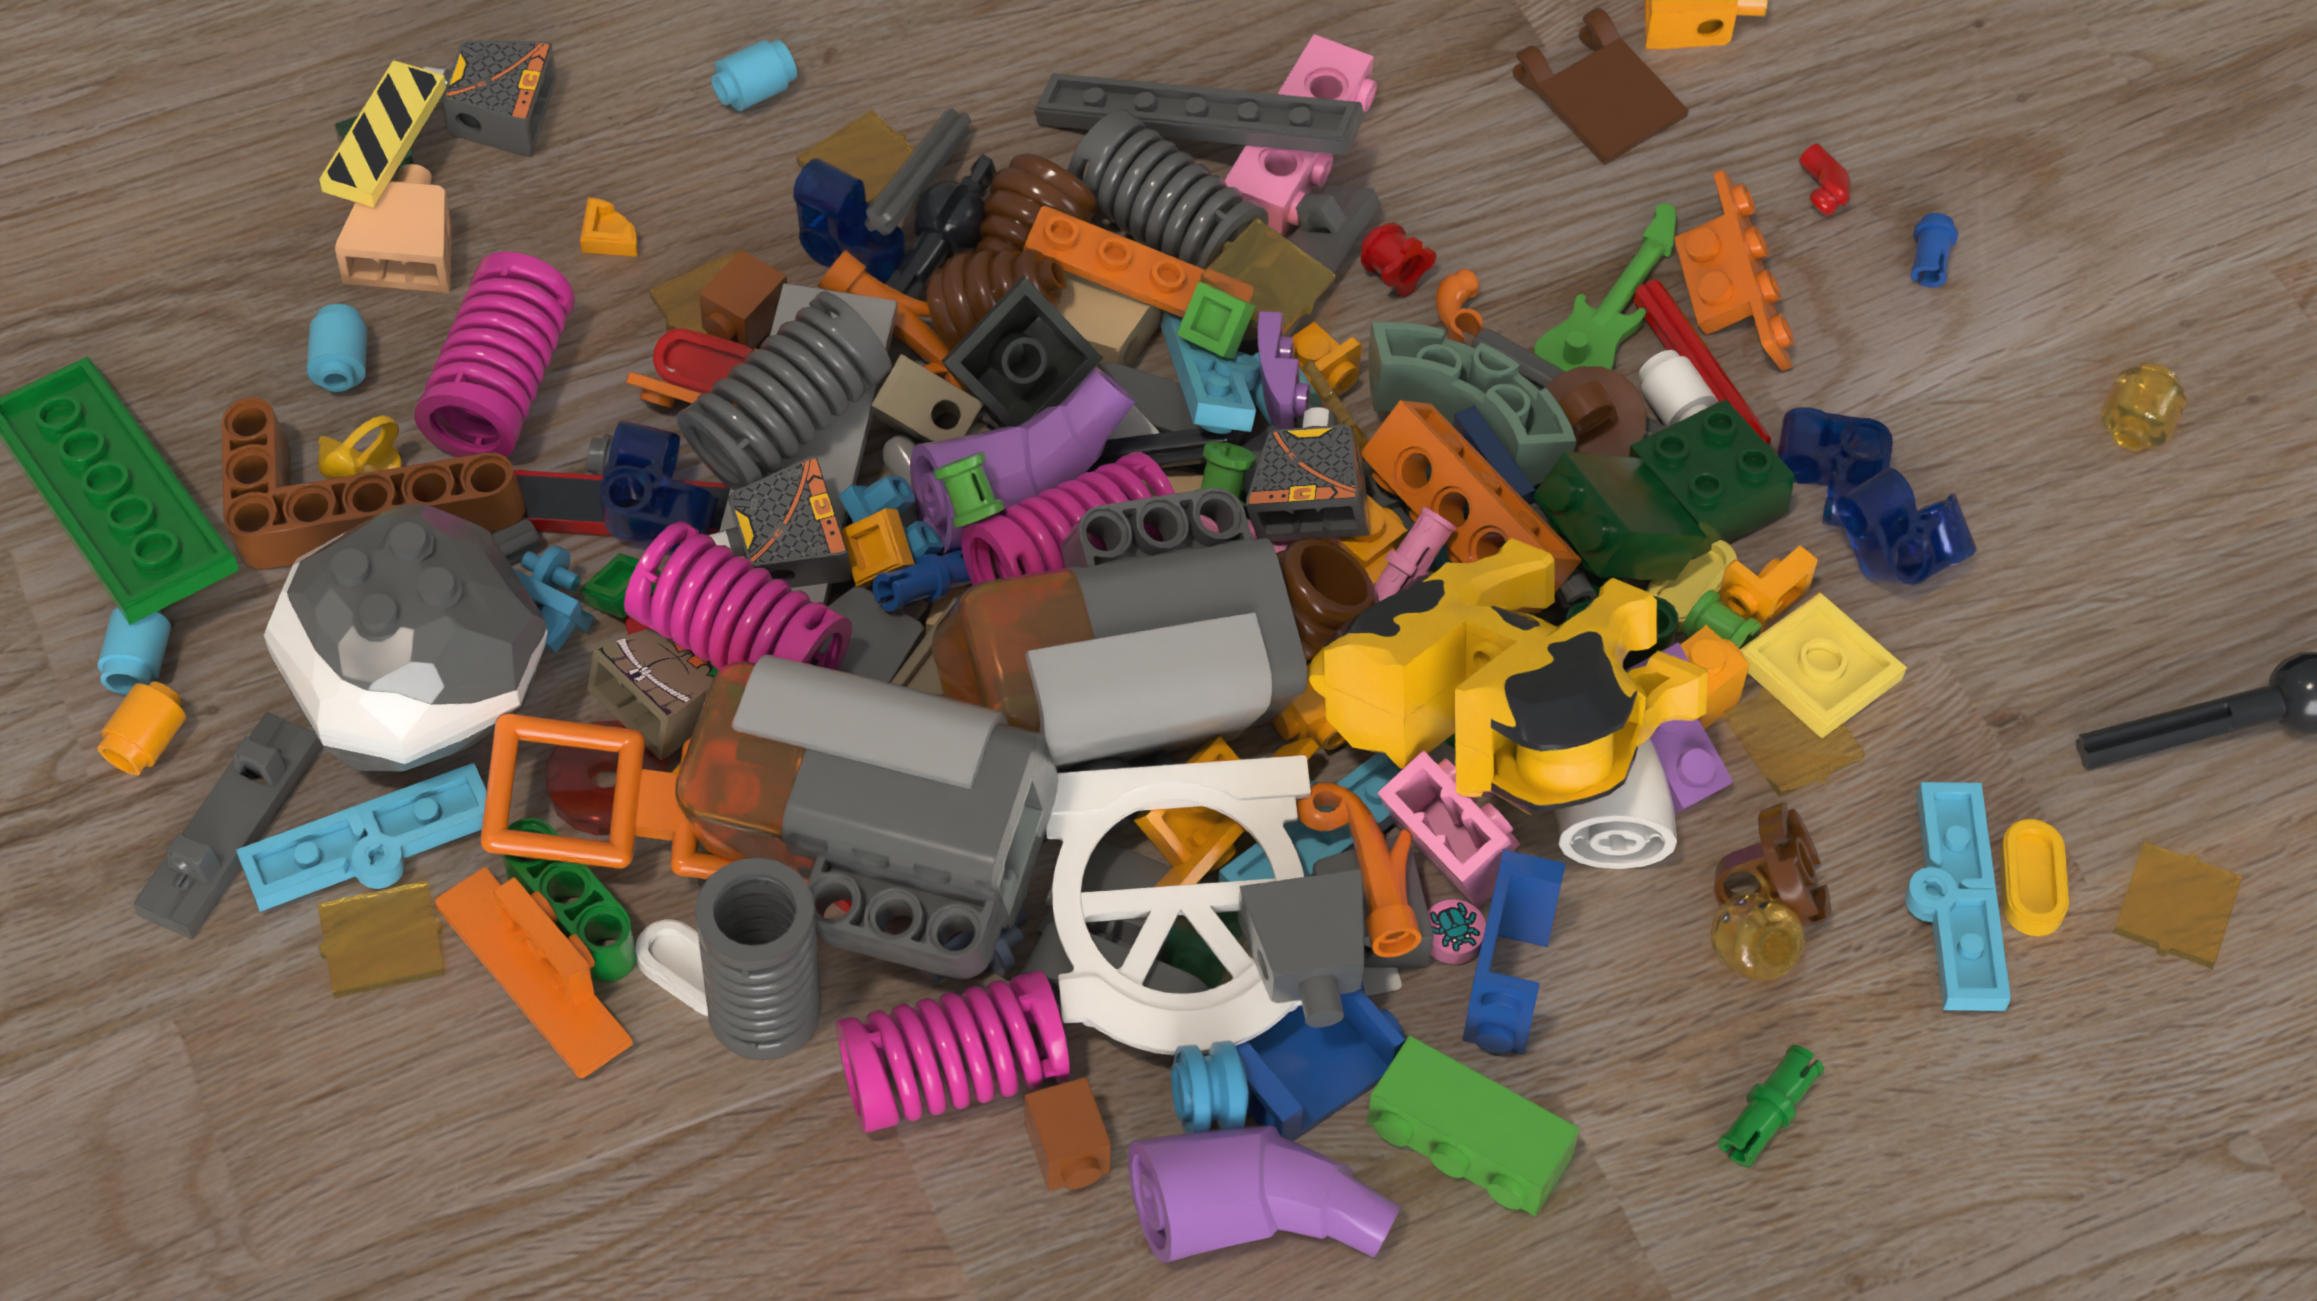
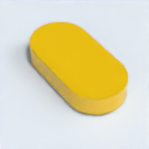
[1999,819,2069,936]

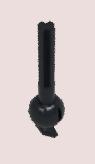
[886,154,997,299]
[2076,652,2317,769]

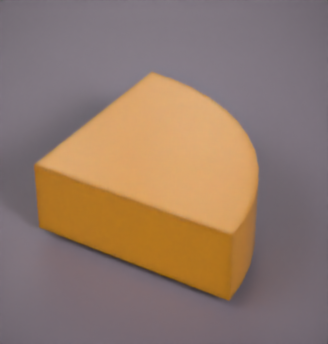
[580,197,638,257]

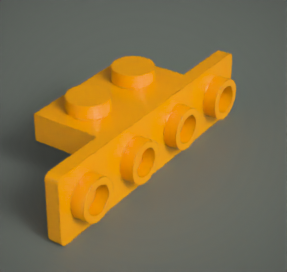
[1134,736,1319,887]

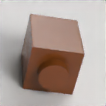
[699,250,787,348]
[1024,1077,1111,1191]

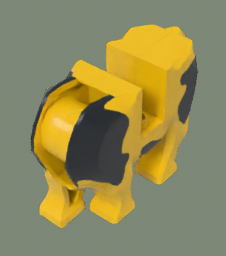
[1308,538,1708,815]

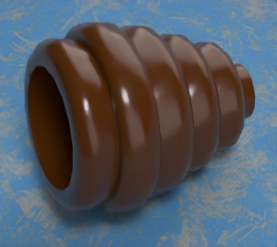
[976,153,1098,253]
[926,248,1067,351]
[1276,538,1376,665]

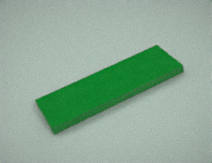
[0,356,239,625]

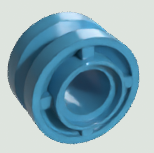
[1171,1040,1248,1133]

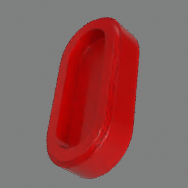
[653,328,756,402]

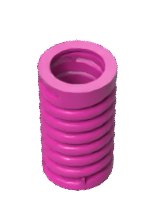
[414,251,575,458]
[961,452,1176,623]
[624,521,852,684]
[836,970,1070,1133]

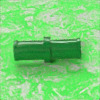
[1718,1045,1824,1167]

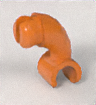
[1435,268,1483,344]

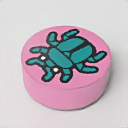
[1428,899,1486,965]

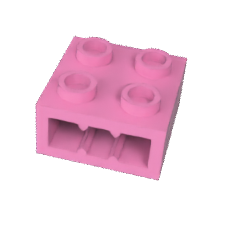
[1378,751,1520,909]

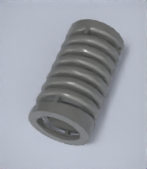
[1067,109,1269,281]
[677,291,892,491]
[695,857,822,1060]

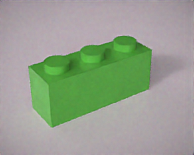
[1367,1035,1580,1217]

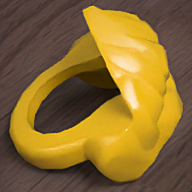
[318,415,403,479]

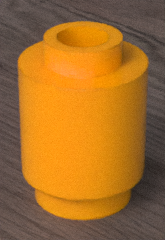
[97,681,186,776]

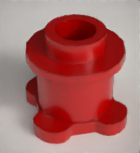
[1361,222,1436,297]

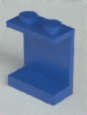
[1462,849,1566,1055]
[1203,983,1405,1141]

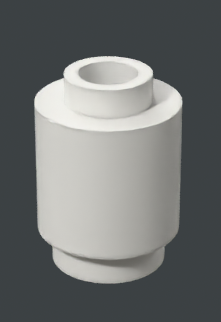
[1639,350,1718,427]

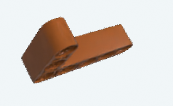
[222,397,526,569]

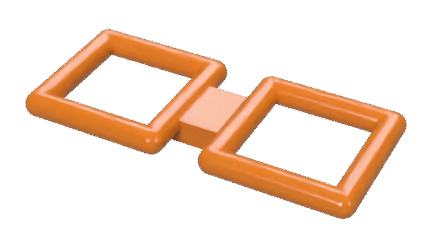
[480,713,814,884]

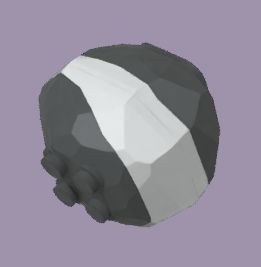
[264,504,547,771]

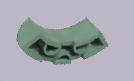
[1369,322,1576,486]

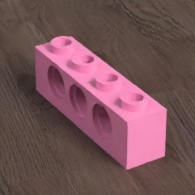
[1224,34,1377,243]

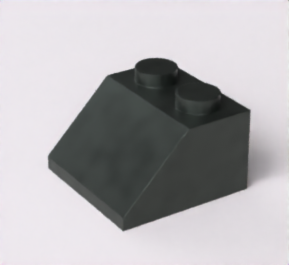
[941,276,1103,428]

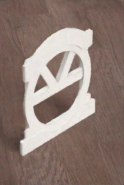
[1046,755,1311,1055]

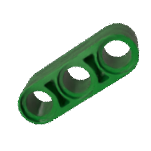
[501,818,637,982]

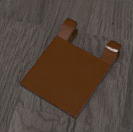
[1513,8,1689,165]

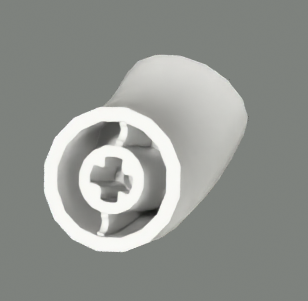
[1553,738,1677,869]

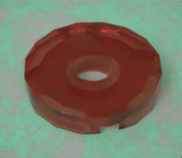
[546,720,668,836]

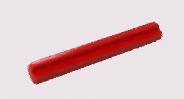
[1634,279,1771,445]

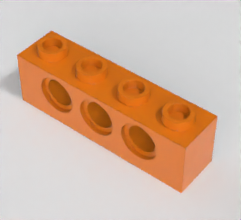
[1360,400,1582,614]

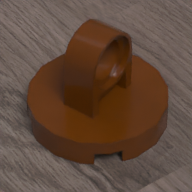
[1543,366,1648,457]
[1714,802,1831,927]

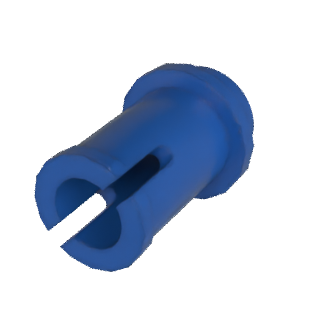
[1910,213,1959,288]

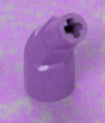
[910,368,1136,554]
[1128,1125,1401,1263]

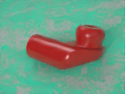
[1799,143,1851,216]

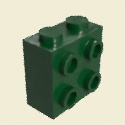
[1629,399,1795,560]
[1533,451,1707,581]

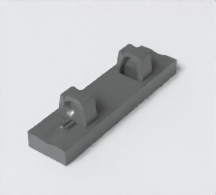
[1237,186,1381,356]
[133,711,323,939]

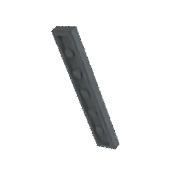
[1034,73,1364,155]

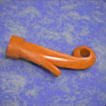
[817,250,964,391]
[1296,782,1422,957]

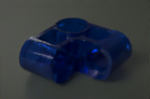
[793,158,906,284]
[1777,407,1893,534]
[599,420,719,553]
[1835,467,1977,585]

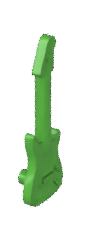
[1533,203,1676,371]

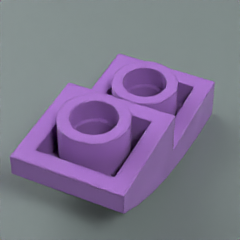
[1258,311,1310,430]

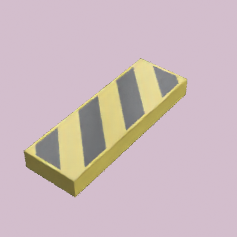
[319,60,446,208]

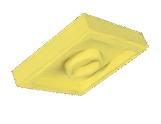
[1740,592,1907,739]

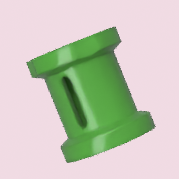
[1194,442,1256,508]
[933,451,1005,528]
[1681,589,1762,649]

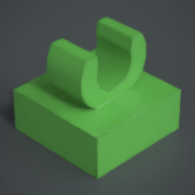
[1176,281,1256,359]

